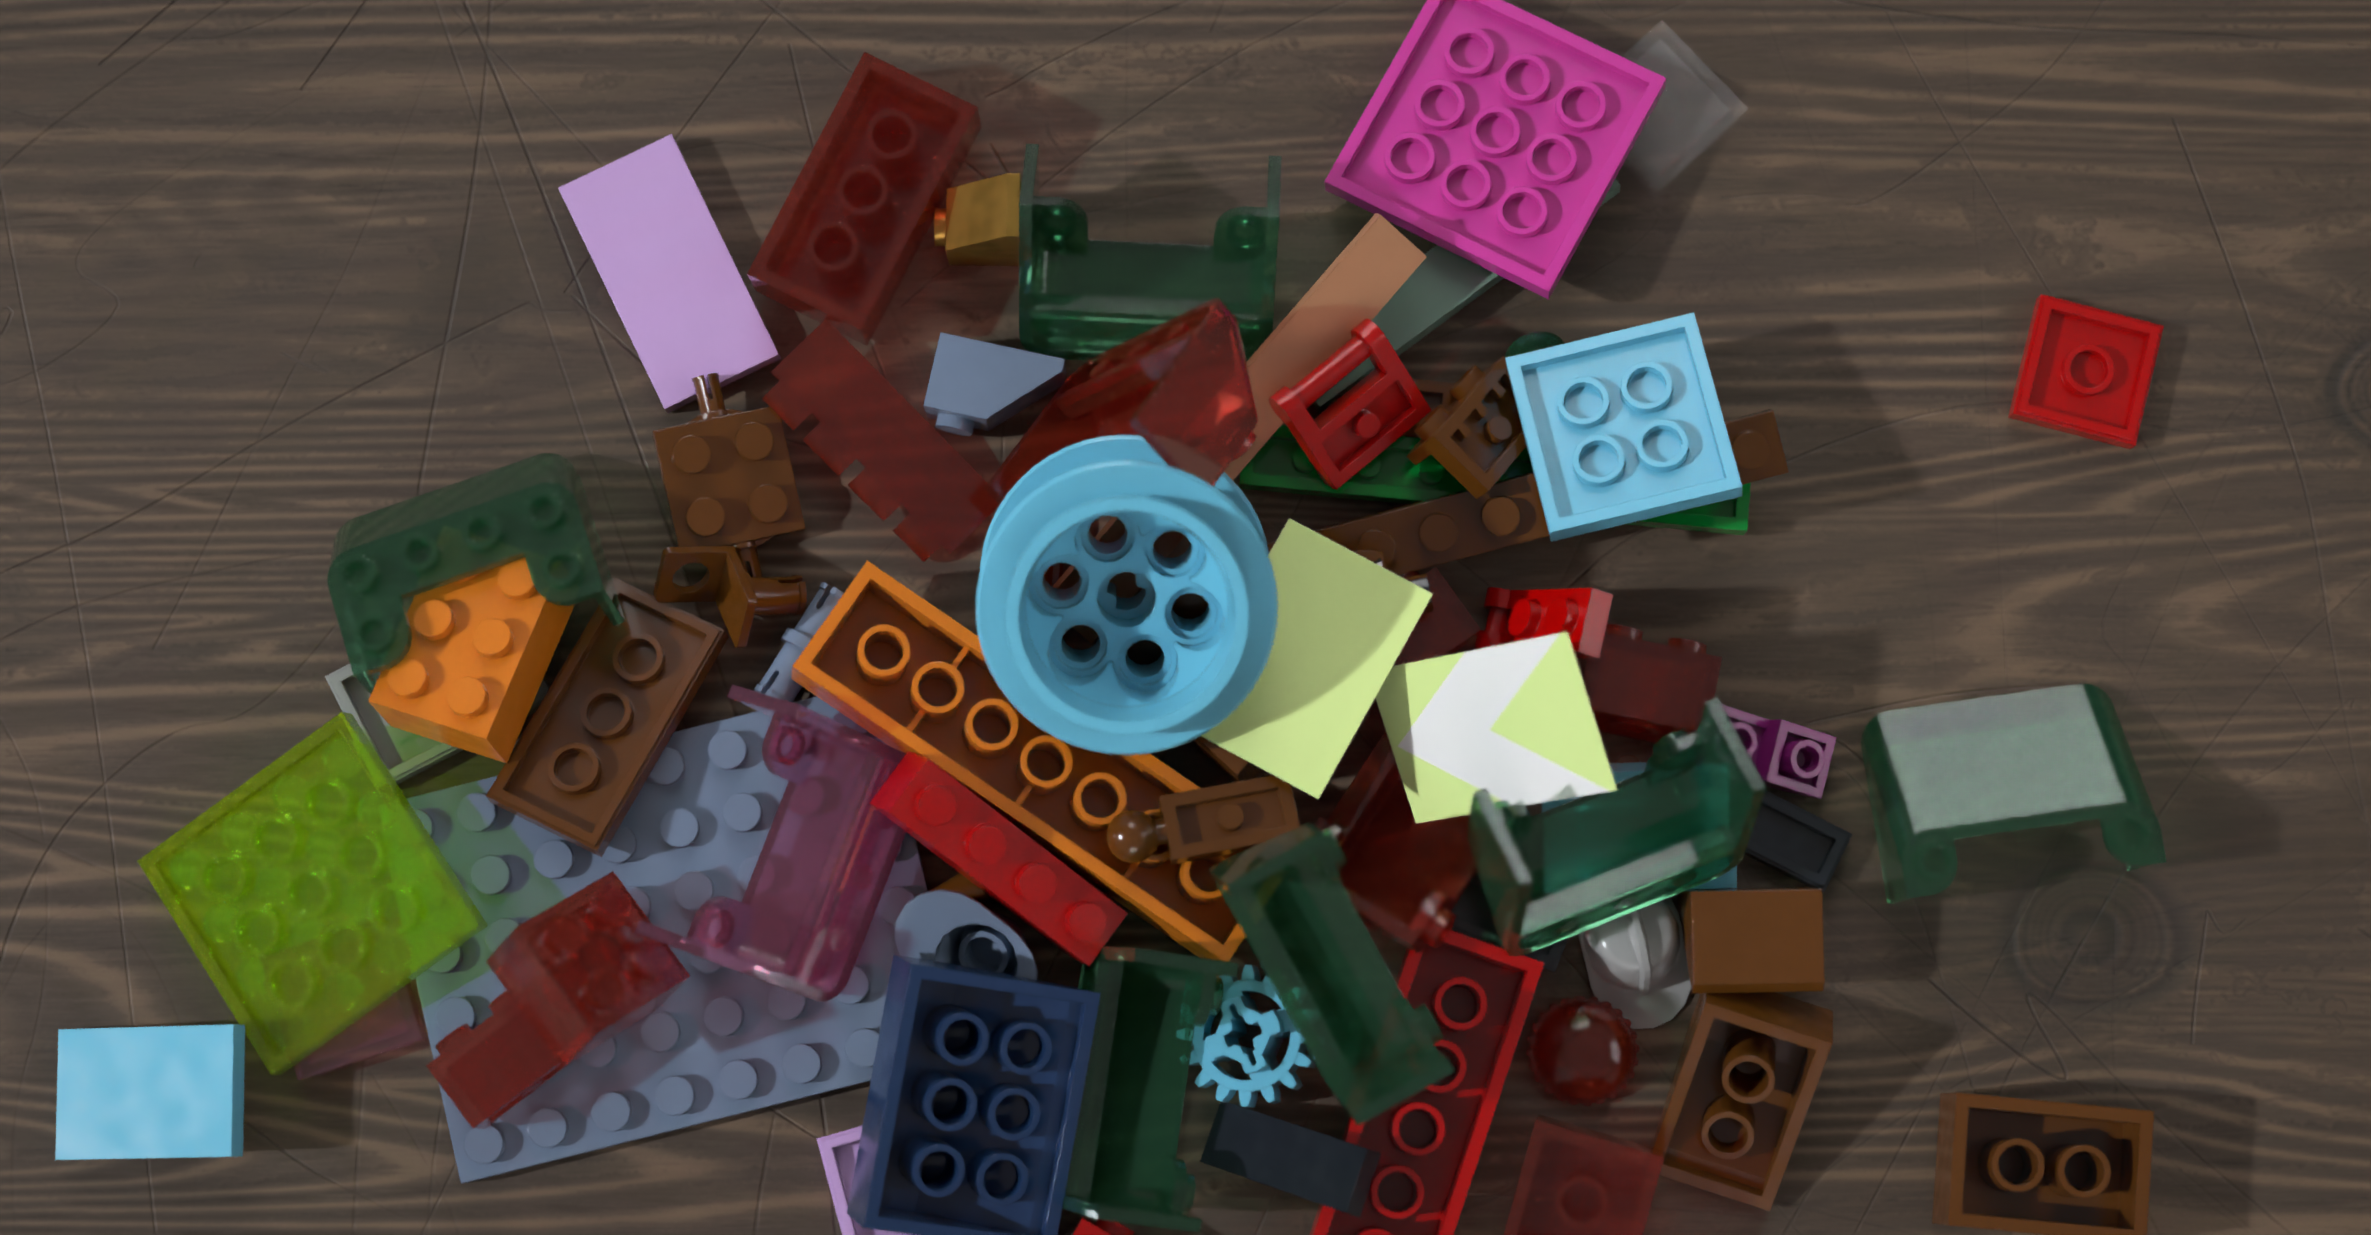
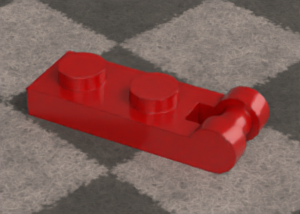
[1474,587,1613,658]

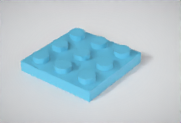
[1505,312,1742,542]

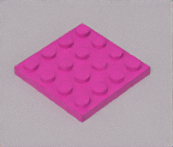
[1324,0,1667,300]

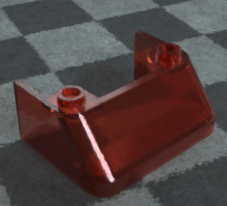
[984,298,1258,505]

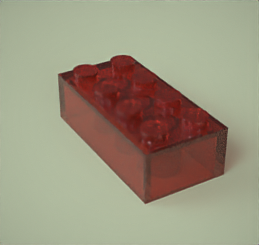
[747,52,982,346]

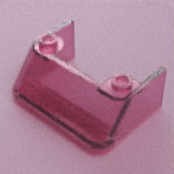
[635,685,906,1002]

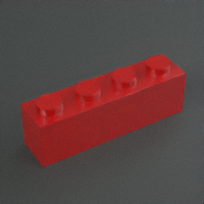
[869,751,1128,966]

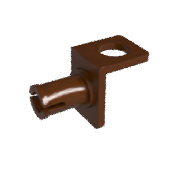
[653,546,807,648]

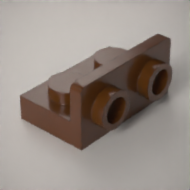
[1406,356,1526,499]

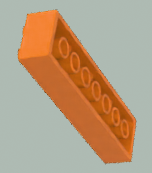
[791,561,1299,970]

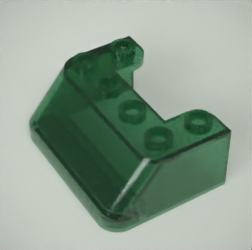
[327,453,626,694]

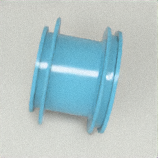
[976,434,1278,755]

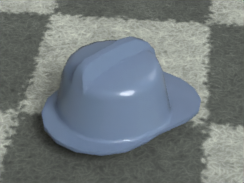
[894,889,1038,980]

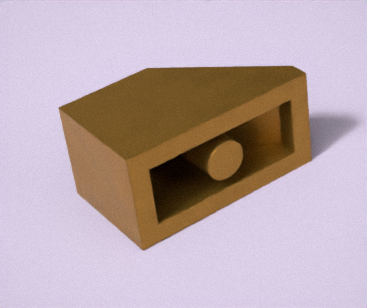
[934,173,1025,266]

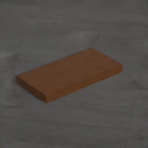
[486,578,729,857]

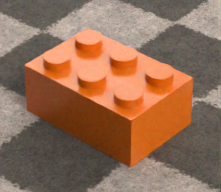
[368,527,581,763]

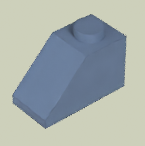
[923,332,1067,436]

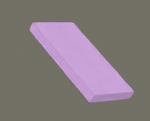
[558,134,781,413]

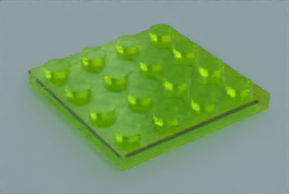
[137,712,488,1075]

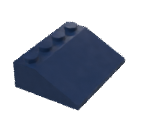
[847,955,1101,1235]

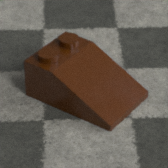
[1645,992,1833,1211]

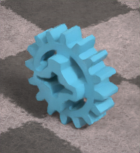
[1178,965,1322,1108]

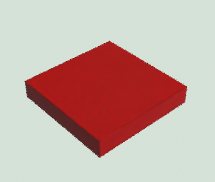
[2008,294,2164,449]

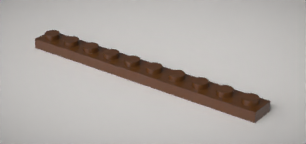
[1172,409,1789,619]

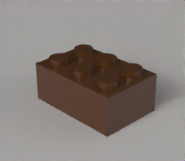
[1932,1092,2154,1235]

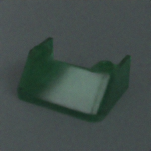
[1019,143,1282,368]
[1467,697,1767,956]
[1208,823,1454,1126]
[1062,947,1238,1233]

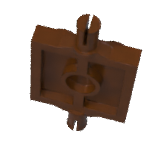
[652,373,806,577]

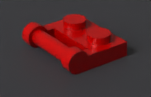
[1268,318,1432,490]

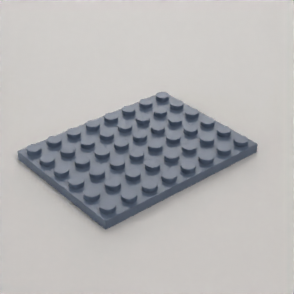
[377,696,929,1184]

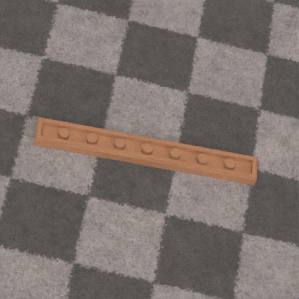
[1052,213,1427,644]

